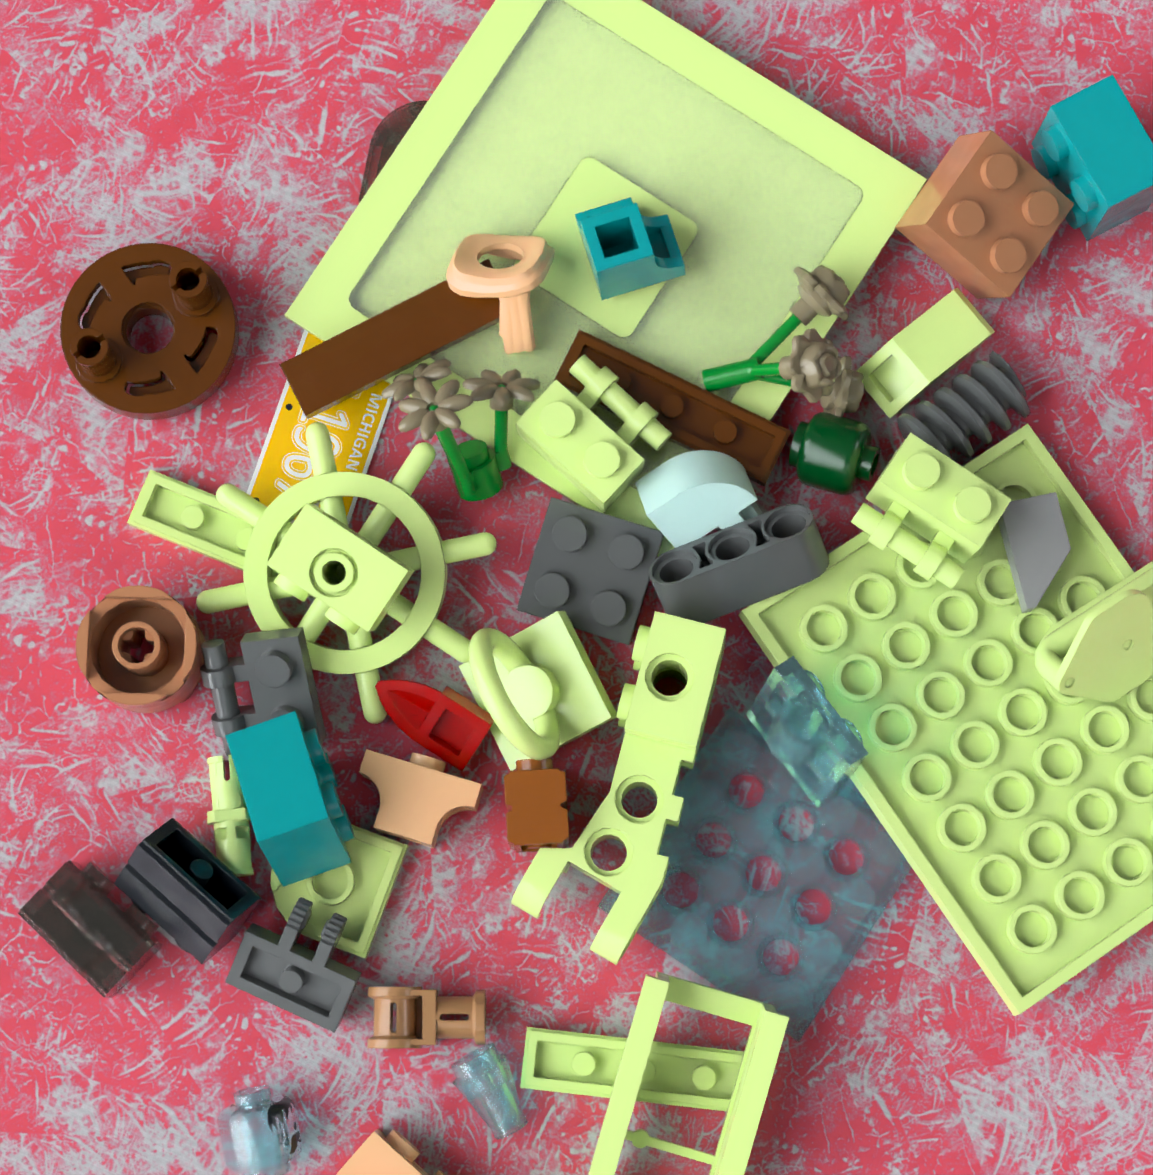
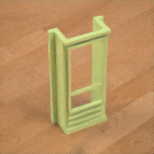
[588,971,789,1175]

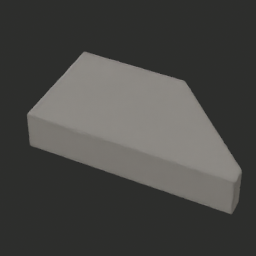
[998,492,1071,613]

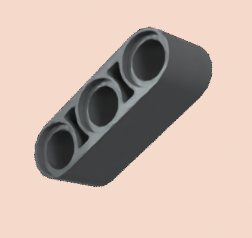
[649,504,829,623]

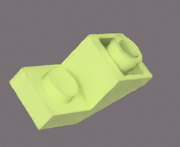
[857,288,995,418]

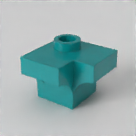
[575,197,686,300]

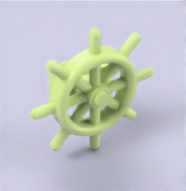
[196,422,497,724]

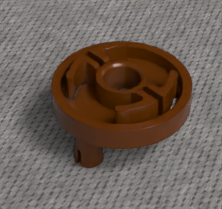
[60,243,239,420]

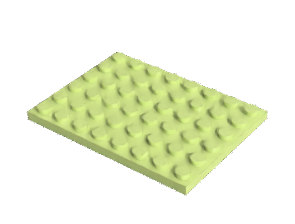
[738,424,1153,1016]

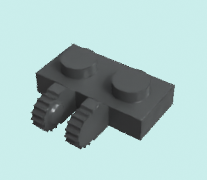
[225,897,362,1033]

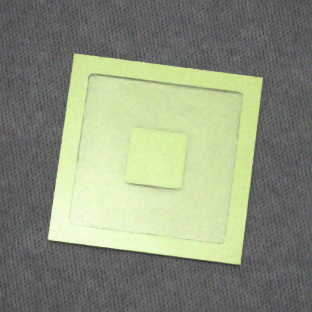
[285,0,927,557]

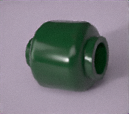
[789,412,880,495]

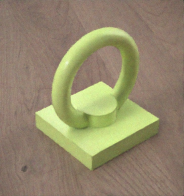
[459,611,617,771]

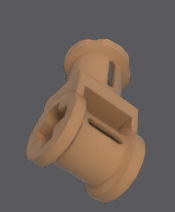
[367,987,486,1049]

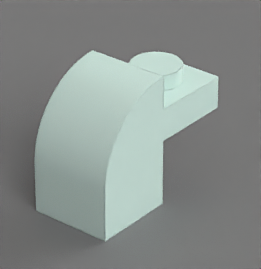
[635,450,763,548]

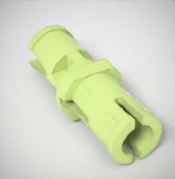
[207,755,254,877]

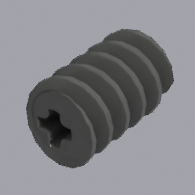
[897,351,1031,460]

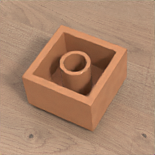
[895,130,1074,299]

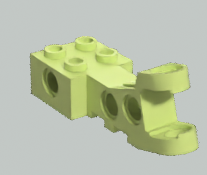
[511,611,726,965]

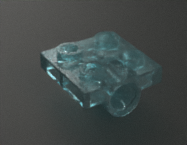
[746,656,868,809]

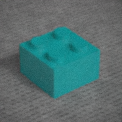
[1031,74,1153,241]
[225,711,355,887]

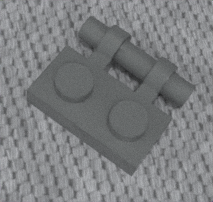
[200,627,326,756]

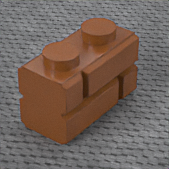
[504,758,570,853]

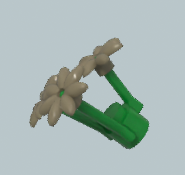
[381,359,540,501]

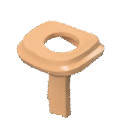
[446,234,555,354]

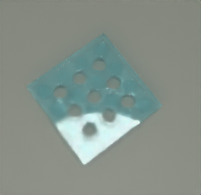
[597,708,912,1042]

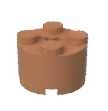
[76,585,205,713]

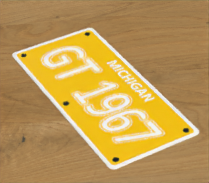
[247,330,393,525]

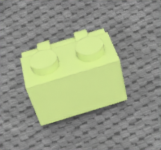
[516,354,672,513]
[851,432,1012,589]

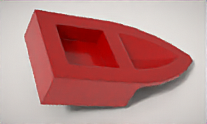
[375,679,494,771]

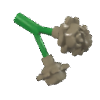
[702,265,864,417]

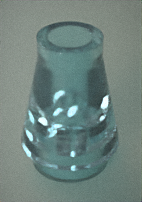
[451,1043,528,1140]

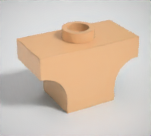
[359,749,484,848]

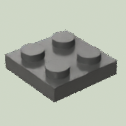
[516,497,664,645]

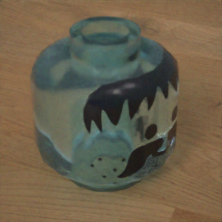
[217,1085,302,1175]

